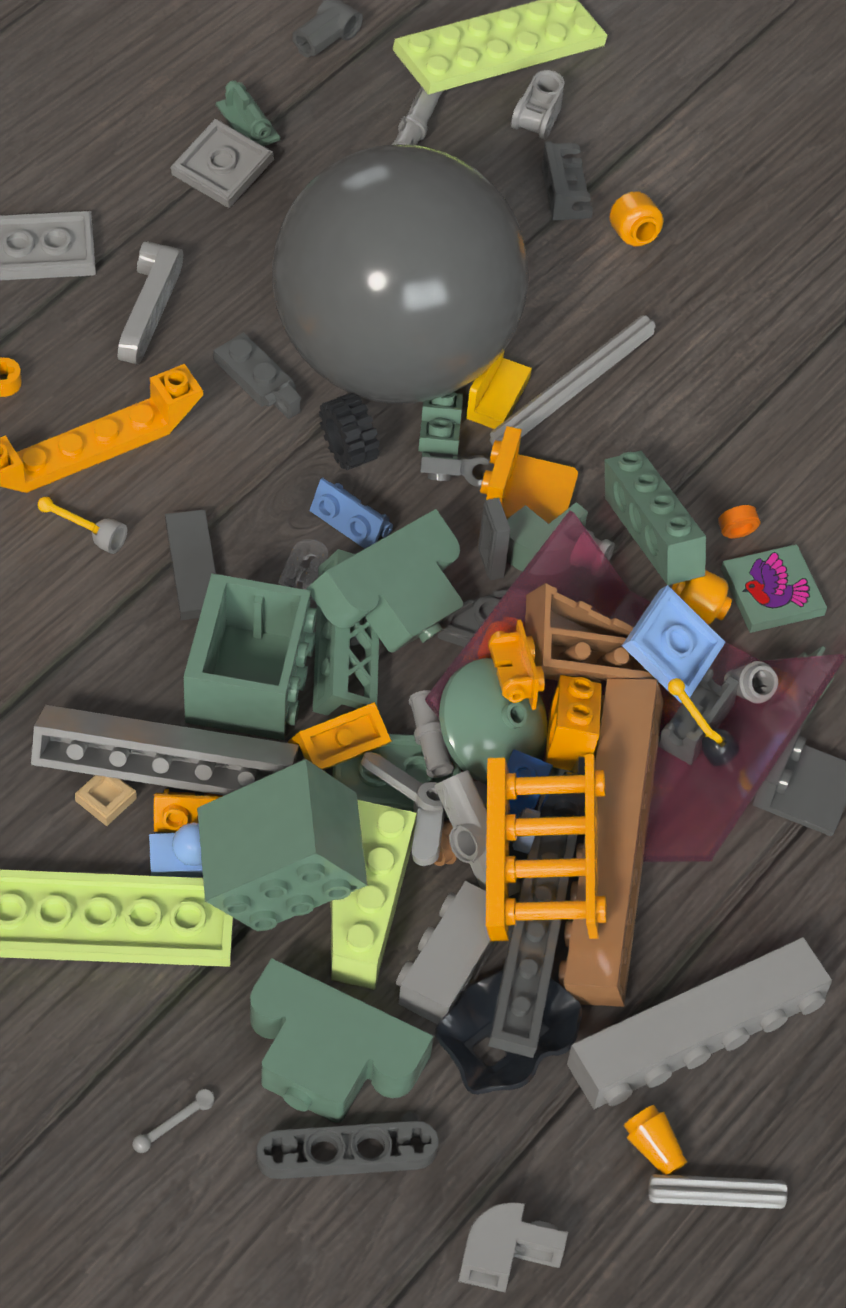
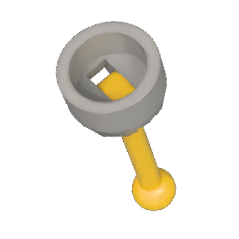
[37,497,127,554]

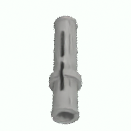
[392,86,444,145]

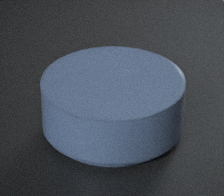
[512,807,540,854]

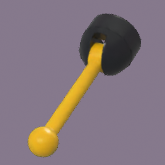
[668,678,740,766]

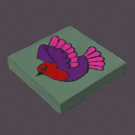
[721,544,827,633]

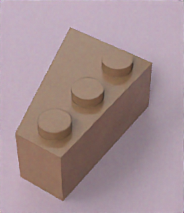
[525,583,655,687]

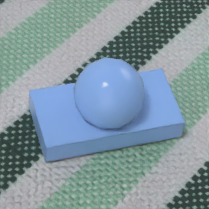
[149,823,203,878]

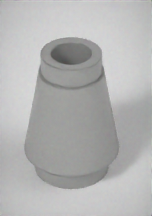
[723,661,778,703]

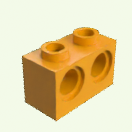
[545,675,602,771]

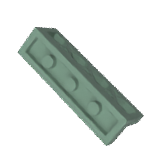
[313,549,379,716]

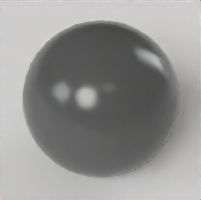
[272,144,529,404]

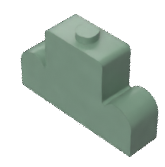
[306,509,463,653]
[250,958,434,1123]

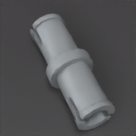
[408,690,454,778]

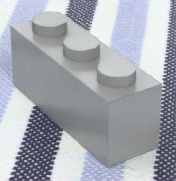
[396,881,499,1025]

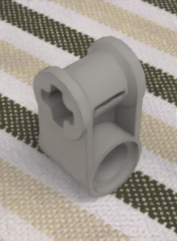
[511,70,564,139]

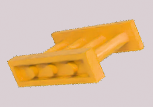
[486,754,607,941]

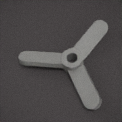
[361,752,487,866]

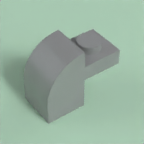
[459,1203,568,1292]

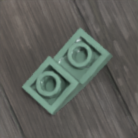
[418,392,463,455]

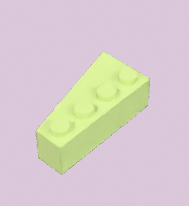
[331,800,417,990]

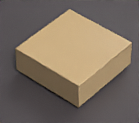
[75,775,137,826]

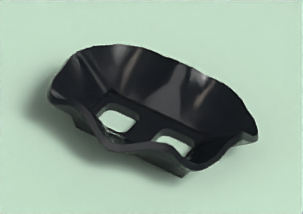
[435,969,583,1095]

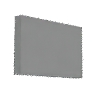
[0,211,96,280]

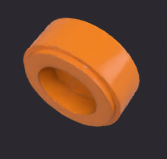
[718,505,760,538]

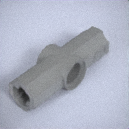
[434,770,521,896]

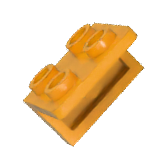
[480,426,578,524]

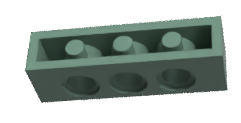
[605,451,706,585]

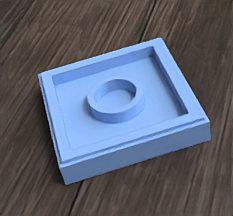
[622,585,725,703]

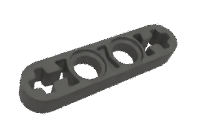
[256,1121,439,1179]

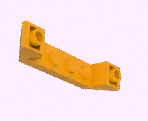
[0,364,203,493]

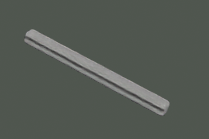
[489,315,656,445]

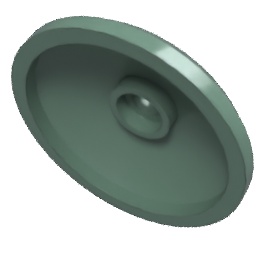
[439,658,548,784]

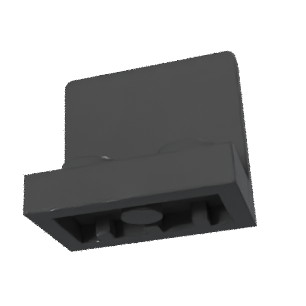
[753,713,846,836]

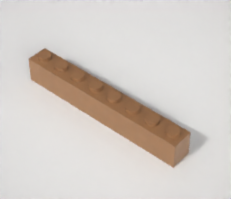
[559,679,663,1007]

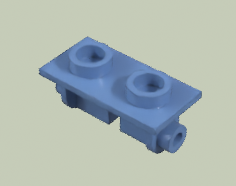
[309,478,393,549]

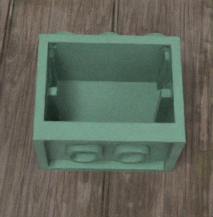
[184,573,317,740]
[197,759,368,932]

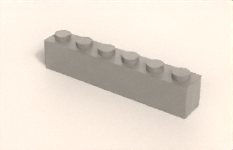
[31,705,299,796]
[567,937,832,1109]

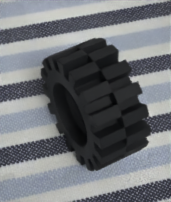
[319,393,380,470]

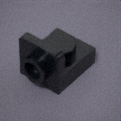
[540,756,596,818]

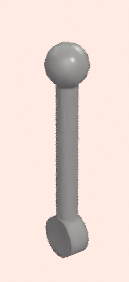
[132,1089,214,1153]

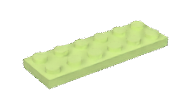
[393,0,607,95]
[0,870,233,967]

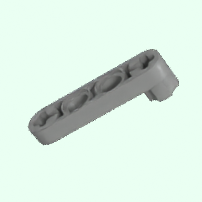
[118,242,183,365]

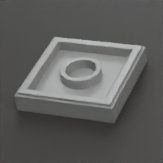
[171,119,274,208]

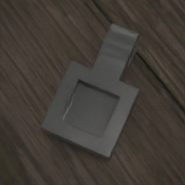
[420,452,489,487]

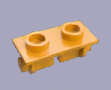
[488,620,545,710]
[154,789,224,832]

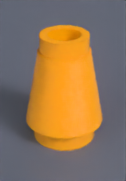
[624,1105,688,1175]

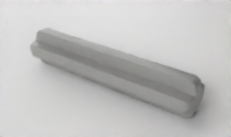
[648,1174,788,1209]

